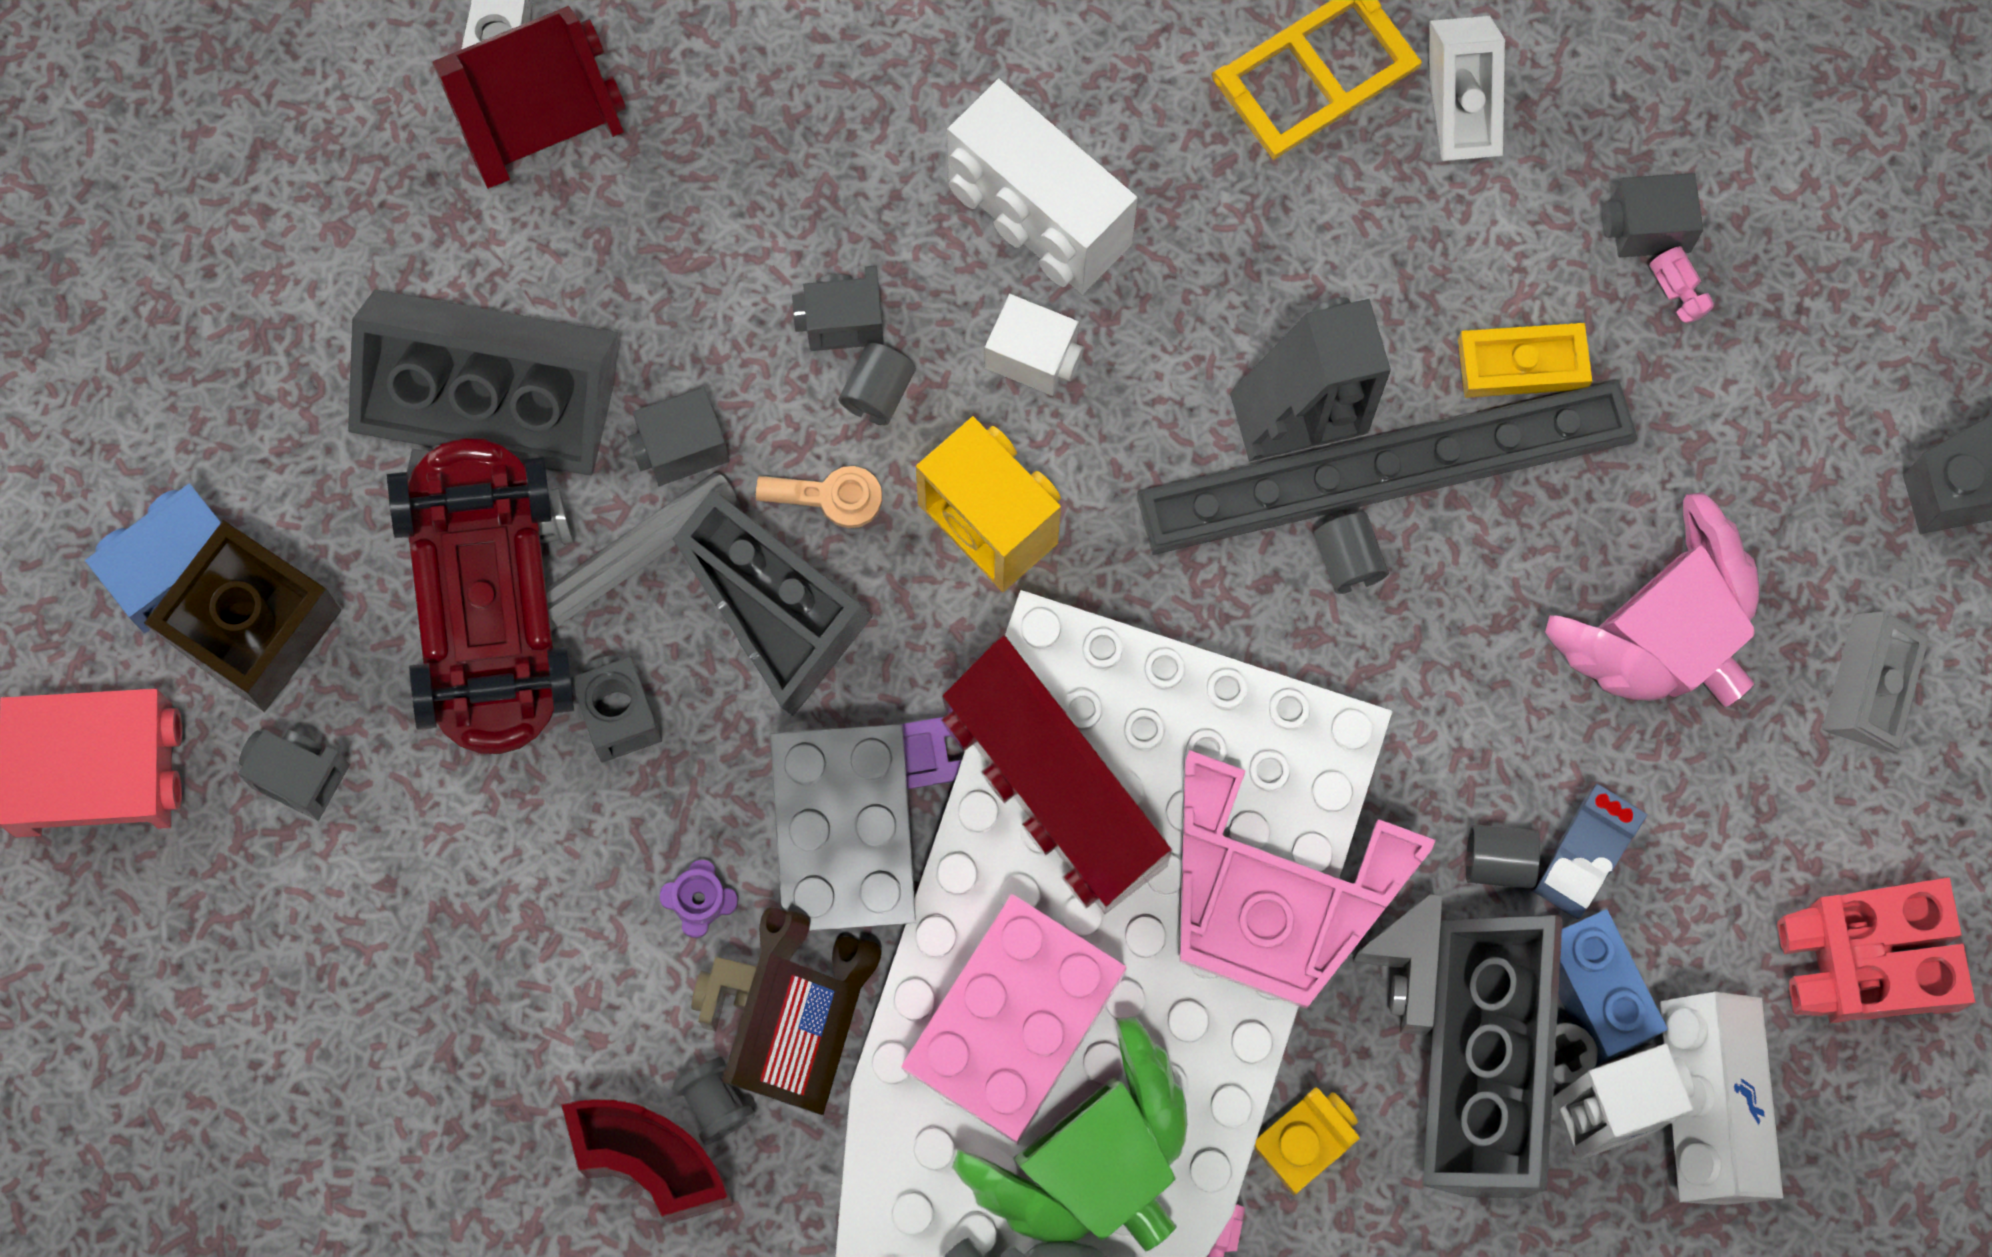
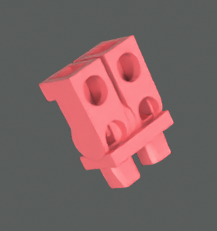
[1777,877,1975,1023]

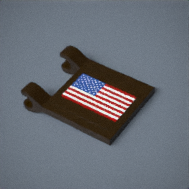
[722,907,882,1115]

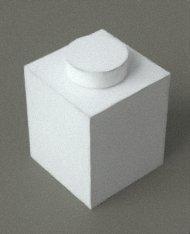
[985,294,1084,396]

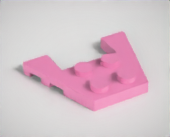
[1180,750,1435,1009]

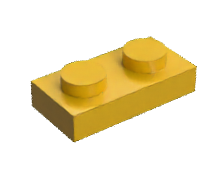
[1458,323,1592,398]

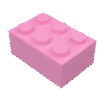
[901,894,1127,1145]

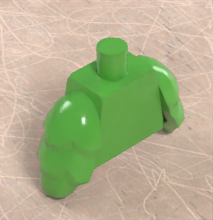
[952,1017,1188,1251]

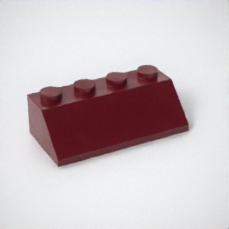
[941,635,1172,914]

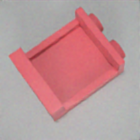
[0,689,182,838]

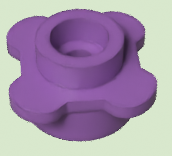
[660,860,738,938]

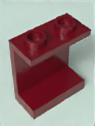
[432,6,626,189]

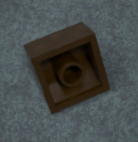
[144,520,341,712]

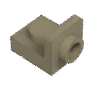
[691,957,757,1032]

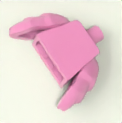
[1545,492,1759,707]

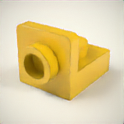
[1254,1087,1360,1196]

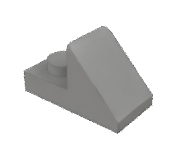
[1353,895,1442,1035]

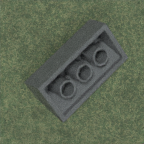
[348,289,618,476]
[1422,915,1563,1198]

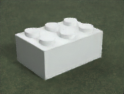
[947,78,1138,295]

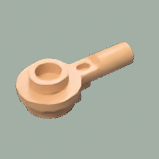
[756,466,882,528]

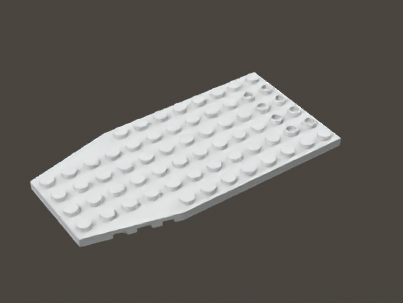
[835,590,1392,1257]

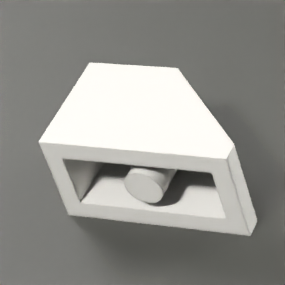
[1429,16,1505,161]

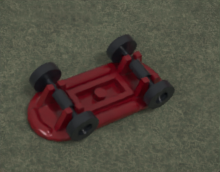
[387,438,574,754]

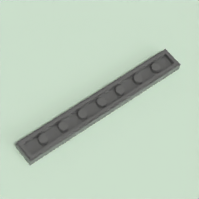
[1137,380,1637,555]

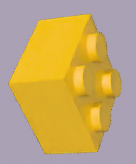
[916,416,1061,592]

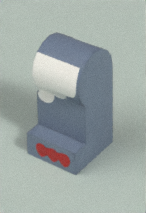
[1533,784,1648,920]

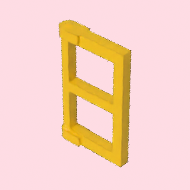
[1211,0,1422,160]

